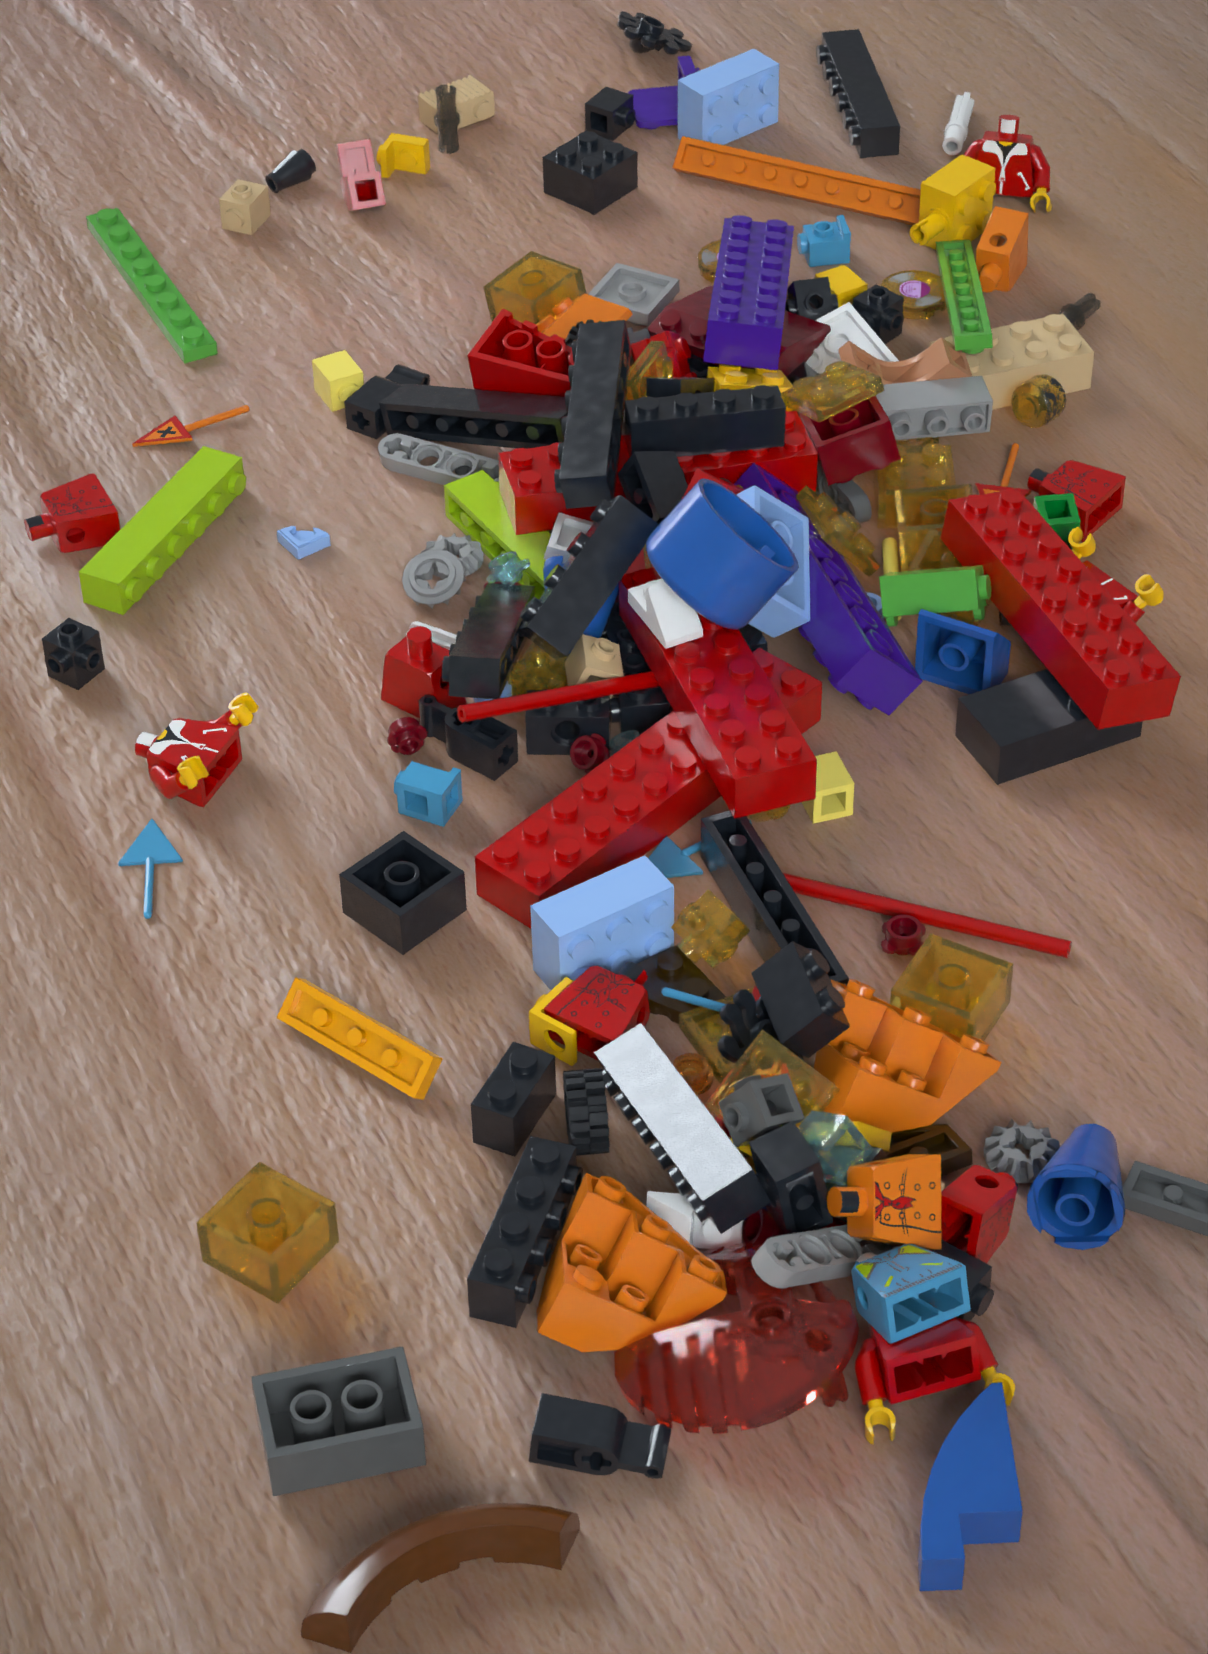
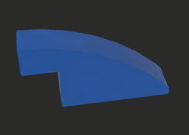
[918,1383,1023,1592]

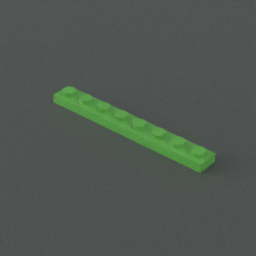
[86,208,218,364]
[936,239,993,354]

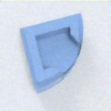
[277,526,331,560]

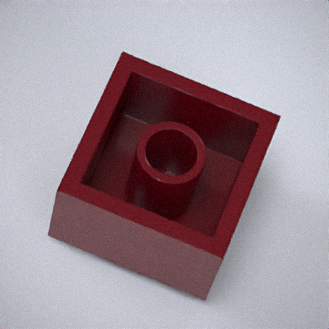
[799,387,901,486]

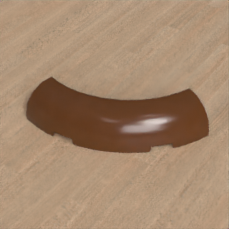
[301,1503,580,1653]

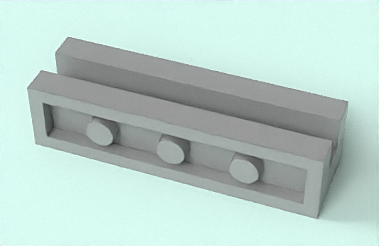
[836,376,993,441]

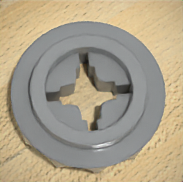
[422,533,484,577]
[402,549,466,609]
[984,1119,1059,1183]

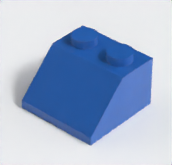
[915,609,1011,694]

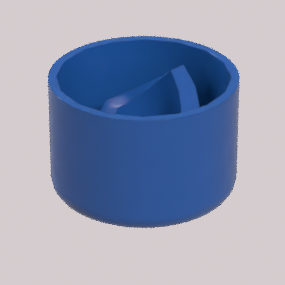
[646,478,799,629]

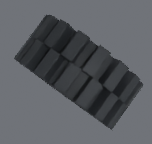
[563,1068,610,1156]

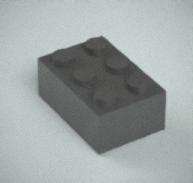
[251,1346,427,1496]

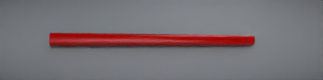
[457,671,660,722]
[782,872,1072,958]

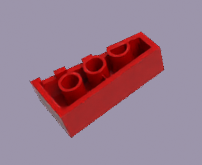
[467,308,575,397]

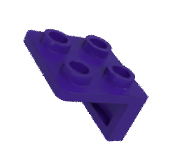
[628,56,700,130]

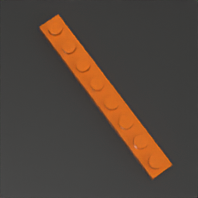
[673,136,921,225]

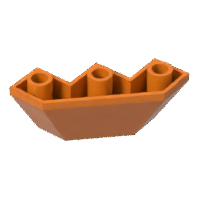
[814,979,1002,1133]
[537,1173,727,1352]

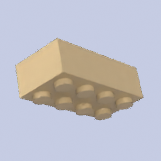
[930,314,1094,410]

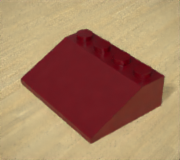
[647,286,831,377]

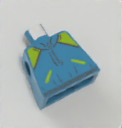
[851,1244,971,1344]

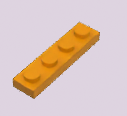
[276,977,443,1100]

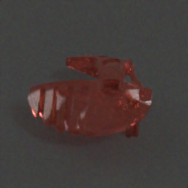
[614,1243,859,1434]

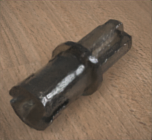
[1059,293,1101,330]

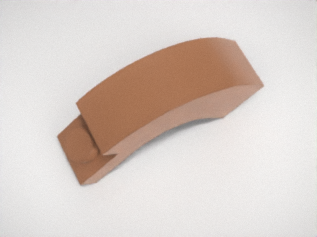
[838,337,972,387]

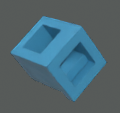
[797,215,851,267]
[394,761,463,827]

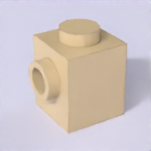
[219,179,271,235]
[565,634,624,699]

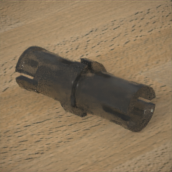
[434,85,461,154]

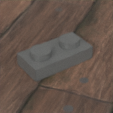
[1123,1161,1208,1236]

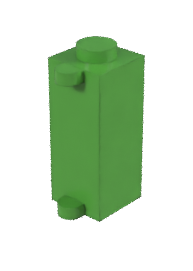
[879,565,991,627]

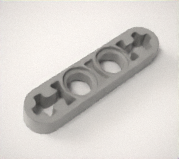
[378,433,499,485]
[751,1225,892,1288]

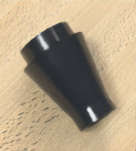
[265,149,316,193]

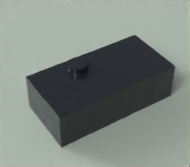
[955,669,1143,785]

